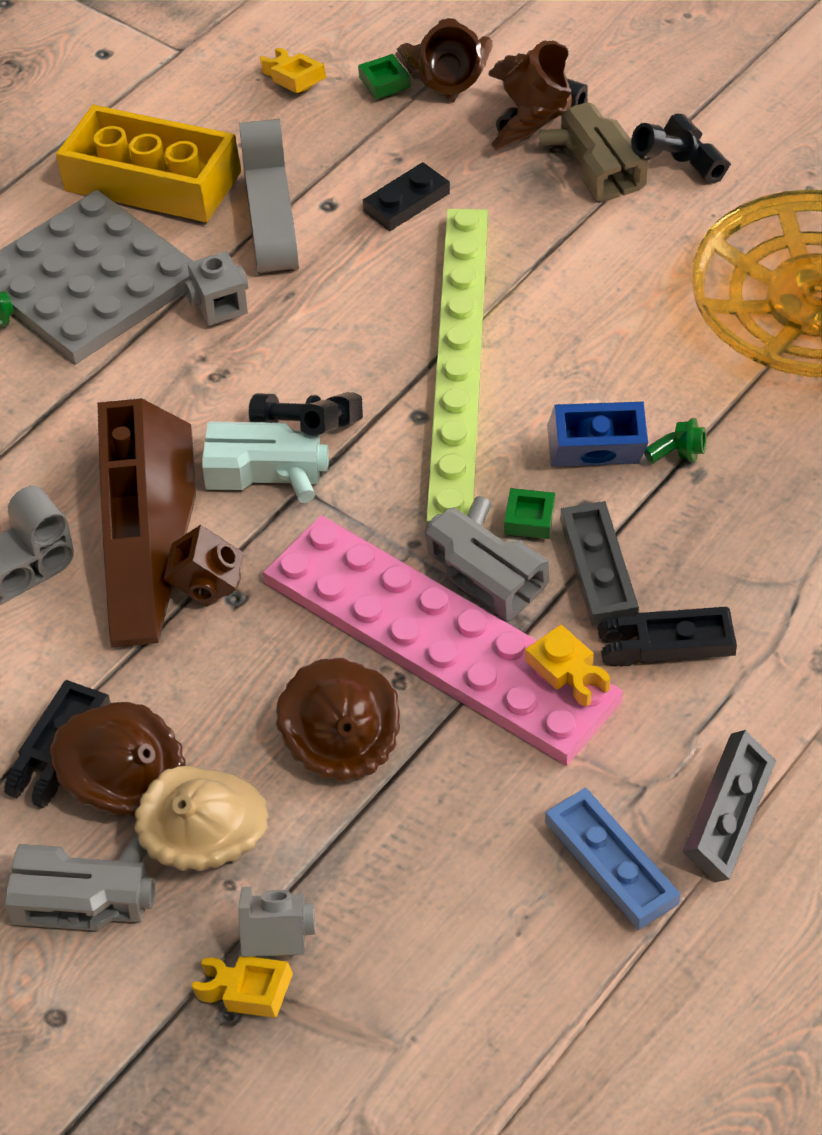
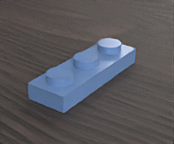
[545,787,681,931]

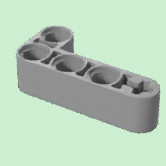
[239,119,299,273]
[0,486,74,605]

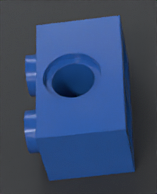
[547,401,648,467]

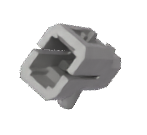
[425,496,549,621]
[5,835,156,931]

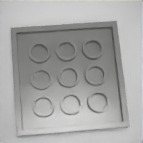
[0,189,193,365]

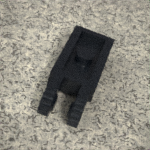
[597,607,737,667]
[4,680,110,808]

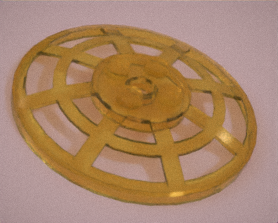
[692,189,822,378]

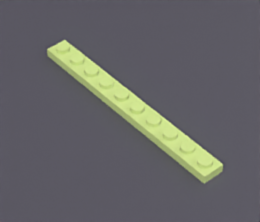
[427,209,488,525]

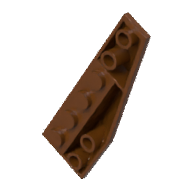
[97,398,196,648]

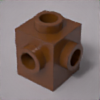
[164,525,243,607]

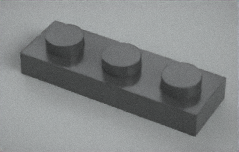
[560,501,639,626]
[682,730,776,882]

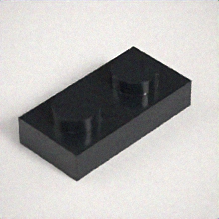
[363,162,450,231]

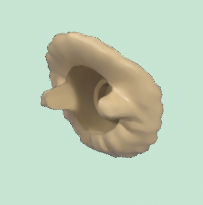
[134,766,269,871]

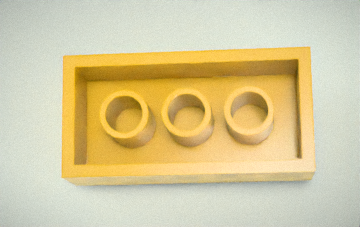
[56,104,242,223]

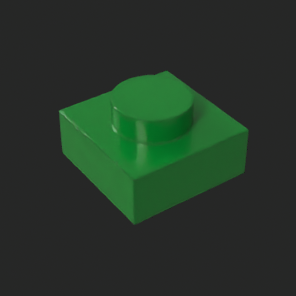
[358,54,410,99]
[504,488,555,539]

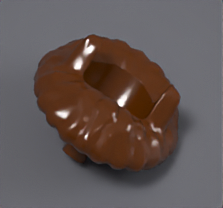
[276,658,400,782]
[49,702,186,817]

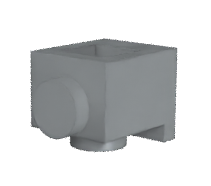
[238,886,316,957]

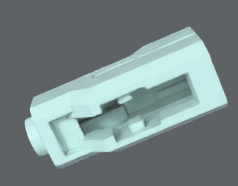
[202,421,329,503]

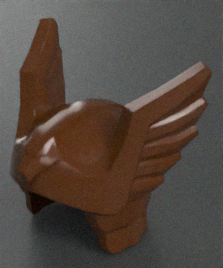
[395,18,493,103]
[488,40,572,151]

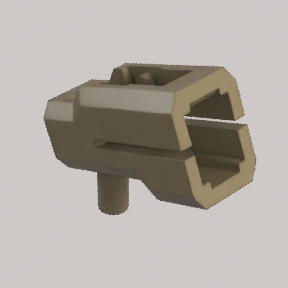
[539,102,648,202]

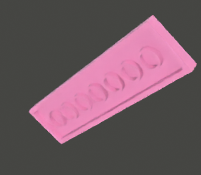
[263,515,623,766]

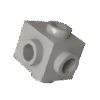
[184,251,248,326]

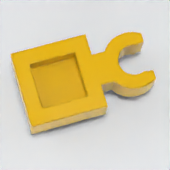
[259,48,326,93]
[525,624,610,707]
[191,955,293,1018]

